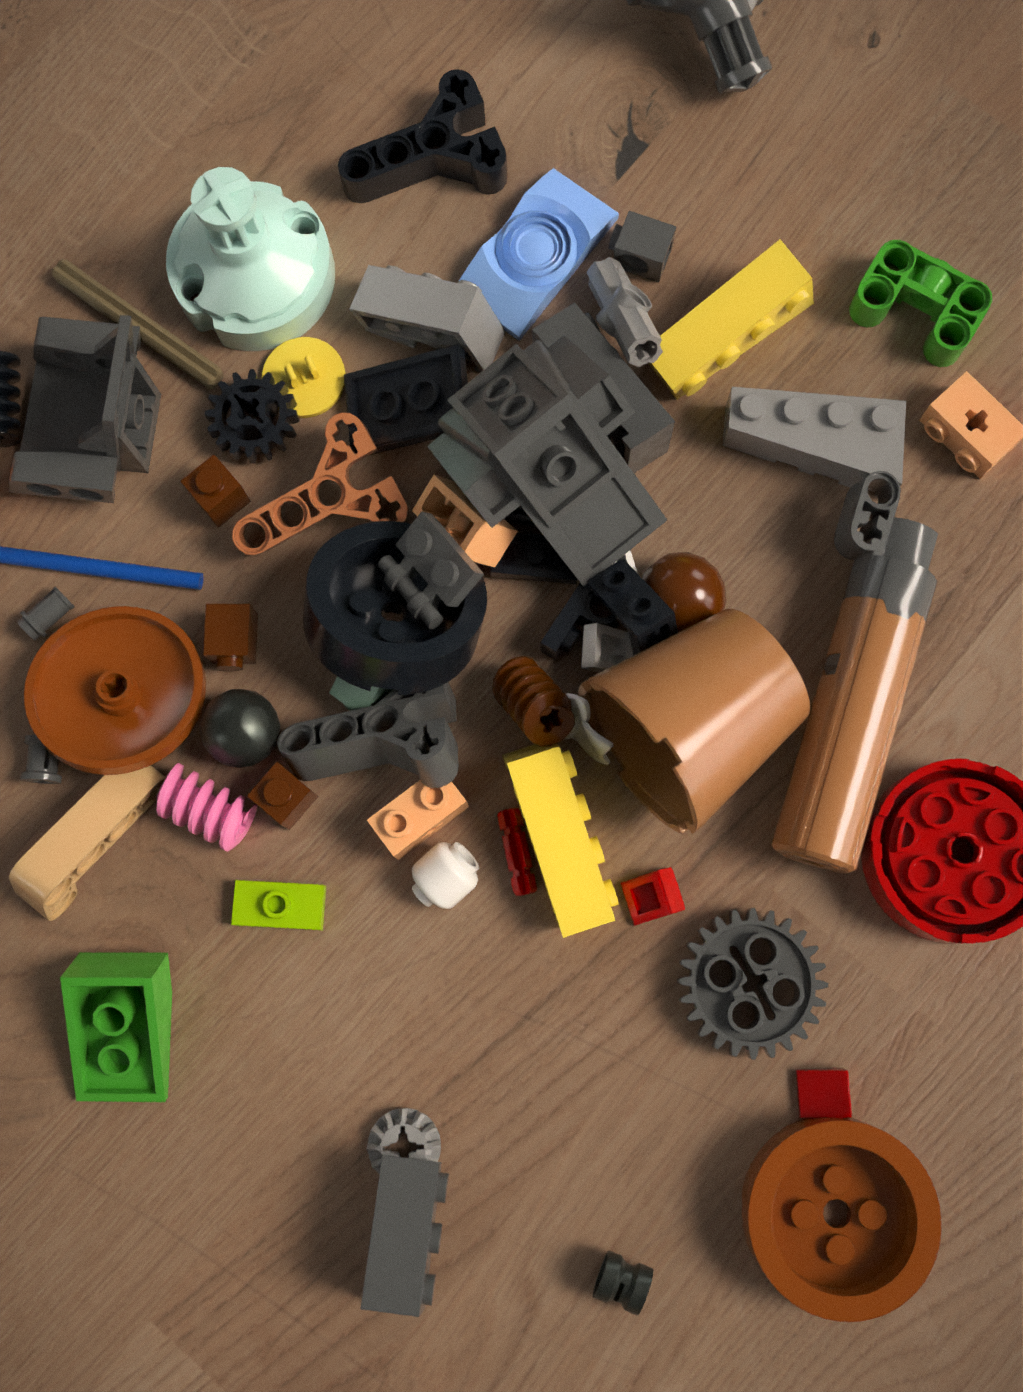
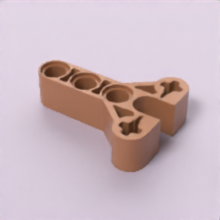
[232,412,409,555]

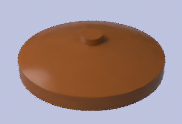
[24,606,206,775]

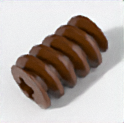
[492,656,575,746]

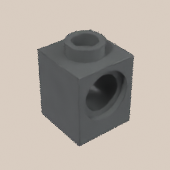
[609,211,677,283]

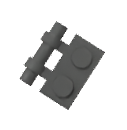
[377,512,484,629]

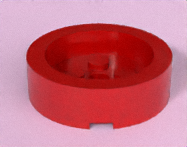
[861,758,1023,944]

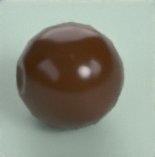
[640,552,726,633]

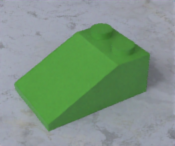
[60,952,172,1102]

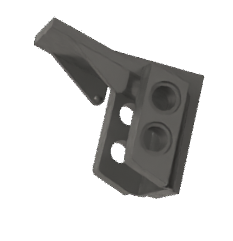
[9,315,161,503]
[427,335,667,586]

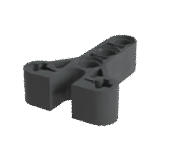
[277,682,459,788]

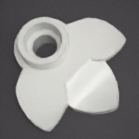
[565,693,613,765]

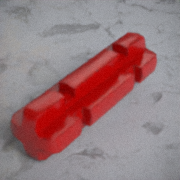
[497,808,537,896]

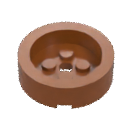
[741,1118,942,1322]

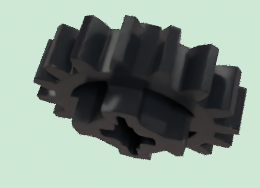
[205,369,300,464]

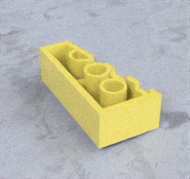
[648,239,814,399]
[502,743,619,938]

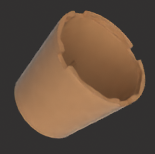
[578,609,810,834]

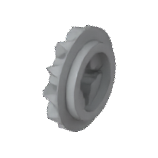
[367,1108,441,1175]

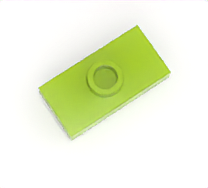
[231,880,326,930]

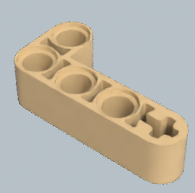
[9,766,166,921]

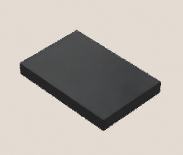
[344,344,468,456]

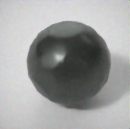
[200,689,280,768]

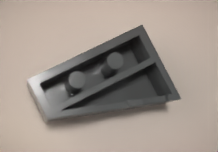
[360,1155,449,1317]

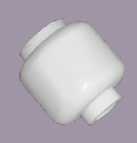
[412,842,479,909]

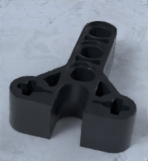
[338,69,507,204]

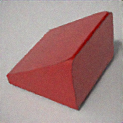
[620,867,685,926]
[796,1068,852,1118]

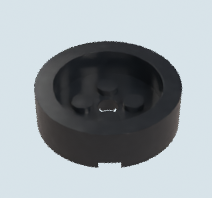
[303,521,487,695]

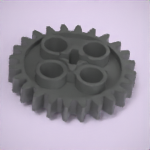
[677,908,828,1060]

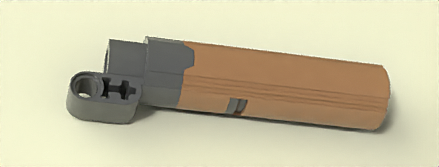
[771,471,938,874]

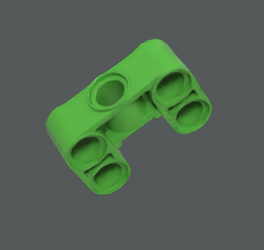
[849,240,993,367]

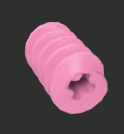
[156,763,257,852]

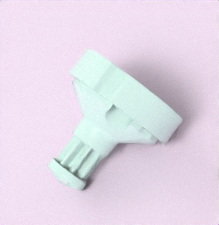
[166,167,335,351]

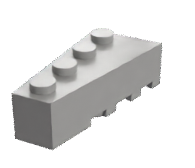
[723,387,906,496]

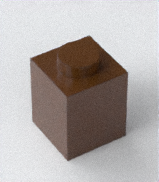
[180,454,251,528]
[203,604,258,671]
[247,762,319,830]

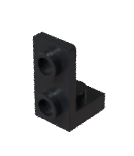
[588,559,678,655]

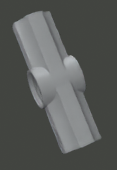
[586,257,663,367]

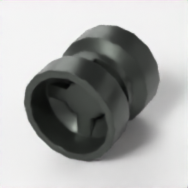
[593,1250,654,1316]

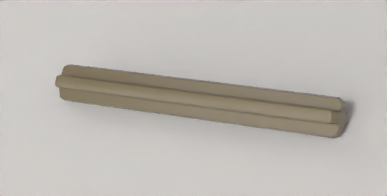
[52,260,224,389]

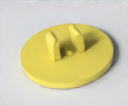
[262,337,346,418]

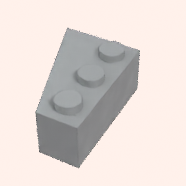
[349,265,506,373]

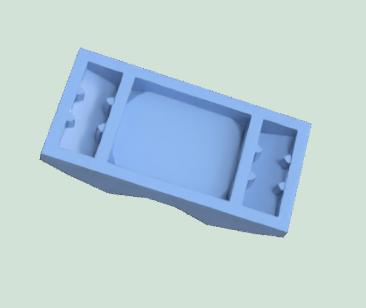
[459,168,619,341]

